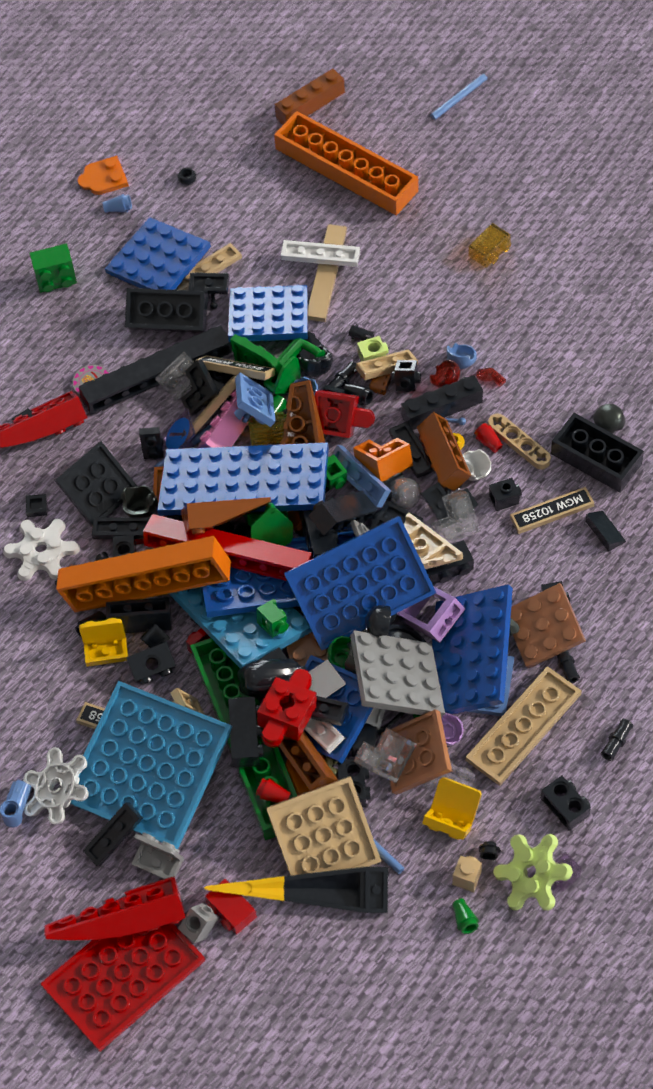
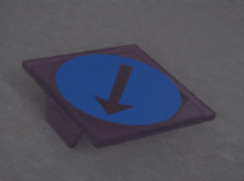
[161,408,196,450]

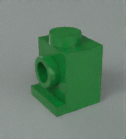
[326,455,347,490]
[256,599,289,638]

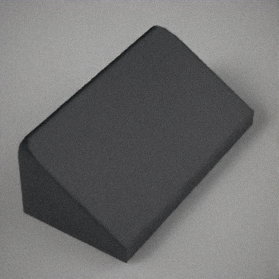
[585,511,626,552]

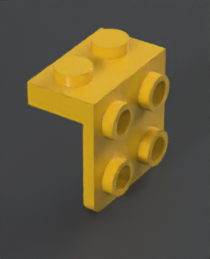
[79,618,128,667]
[422,777,482,840]

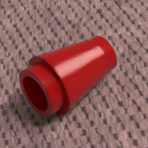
[474,423,503,453]
[256,778,291,803]

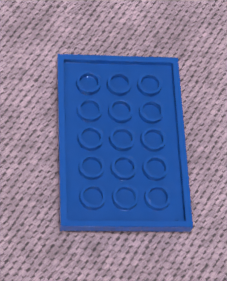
[284,516,436,650]
[432,584,513,714]

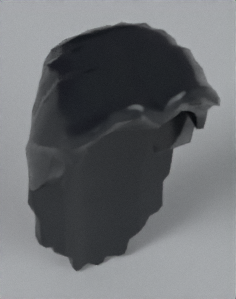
[289,331,333,377]
[237,658,306,699]

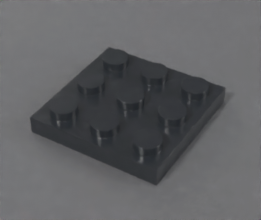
[54,441,138,527]

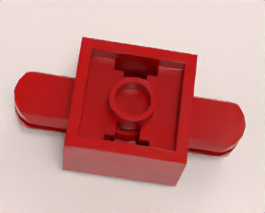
[314,390,375,438]
[257,669,317,747]

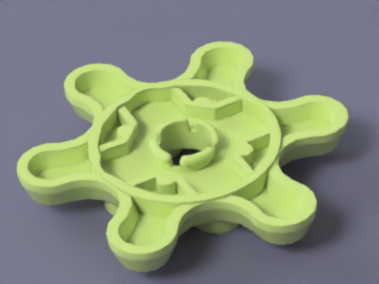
[493,834,572,911]

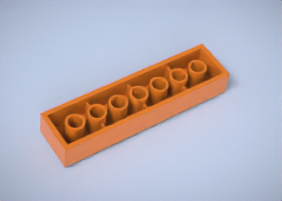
[274,111,418,216]
[56,536,231,613]

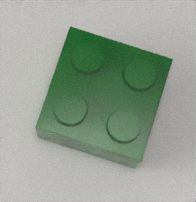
[29,243,77,293]

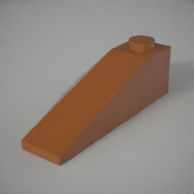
[281,380,325,444]
[181,497,271,535]

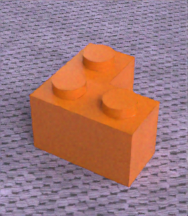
[353,438,413,482]

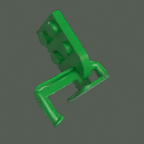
[230,334,325,394]
[244,503,293,546]

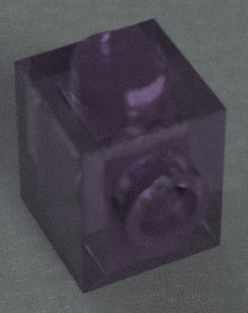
[553,852,581,891]

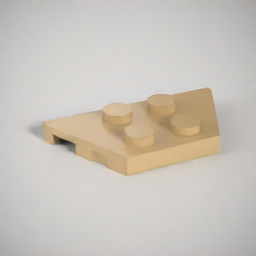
[404,513,463,569]

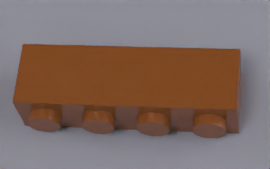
[275,68,345,125]
[417,412,471,491]
[279,731,338,791]

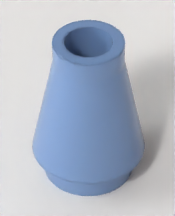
[103,194,132,213]

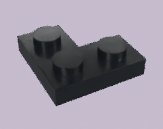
[189,273,230,306]
[181,360,219,416]
[421,482,478,528]

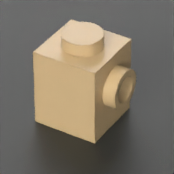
[453,855,482,892]

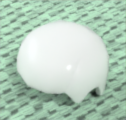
[462,449,491,481]

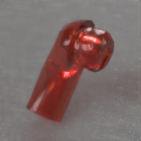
[476,368,506,387]

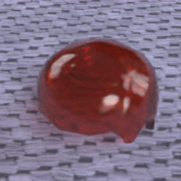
[430,359,460,388]

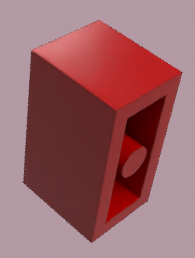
[205,879,257,935]

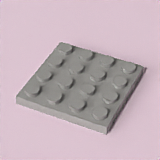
[350,630,445,718]

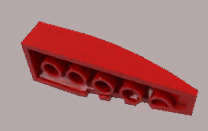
[0,391,88,448]
[44,876,186,941]

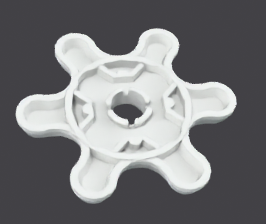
[3,519,80,581]
[23,747,89,824]

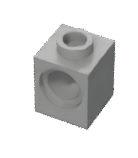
[178,903,219,943]

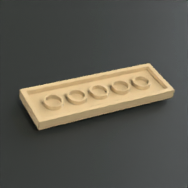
[466,666,582,786]

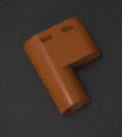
[360,374,392,395]

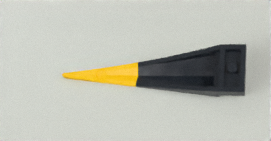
[204,866,388,913]

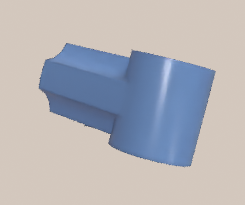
[0,780,32,828]

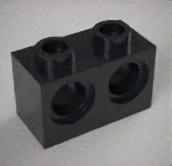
[338,759,371,808]
[540,775,591,831]

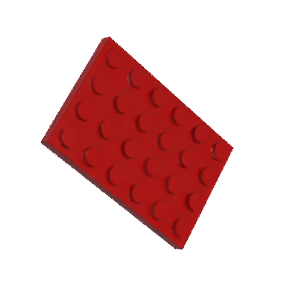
[40,924,206,1052]

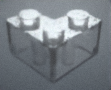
[430,490,481,543]
[354,728,417,783]

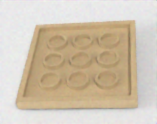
[266,776,381,875]

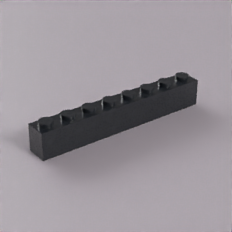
[78,325,232,415]

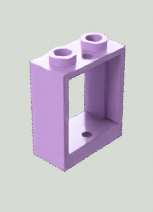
[397,587,465,642]

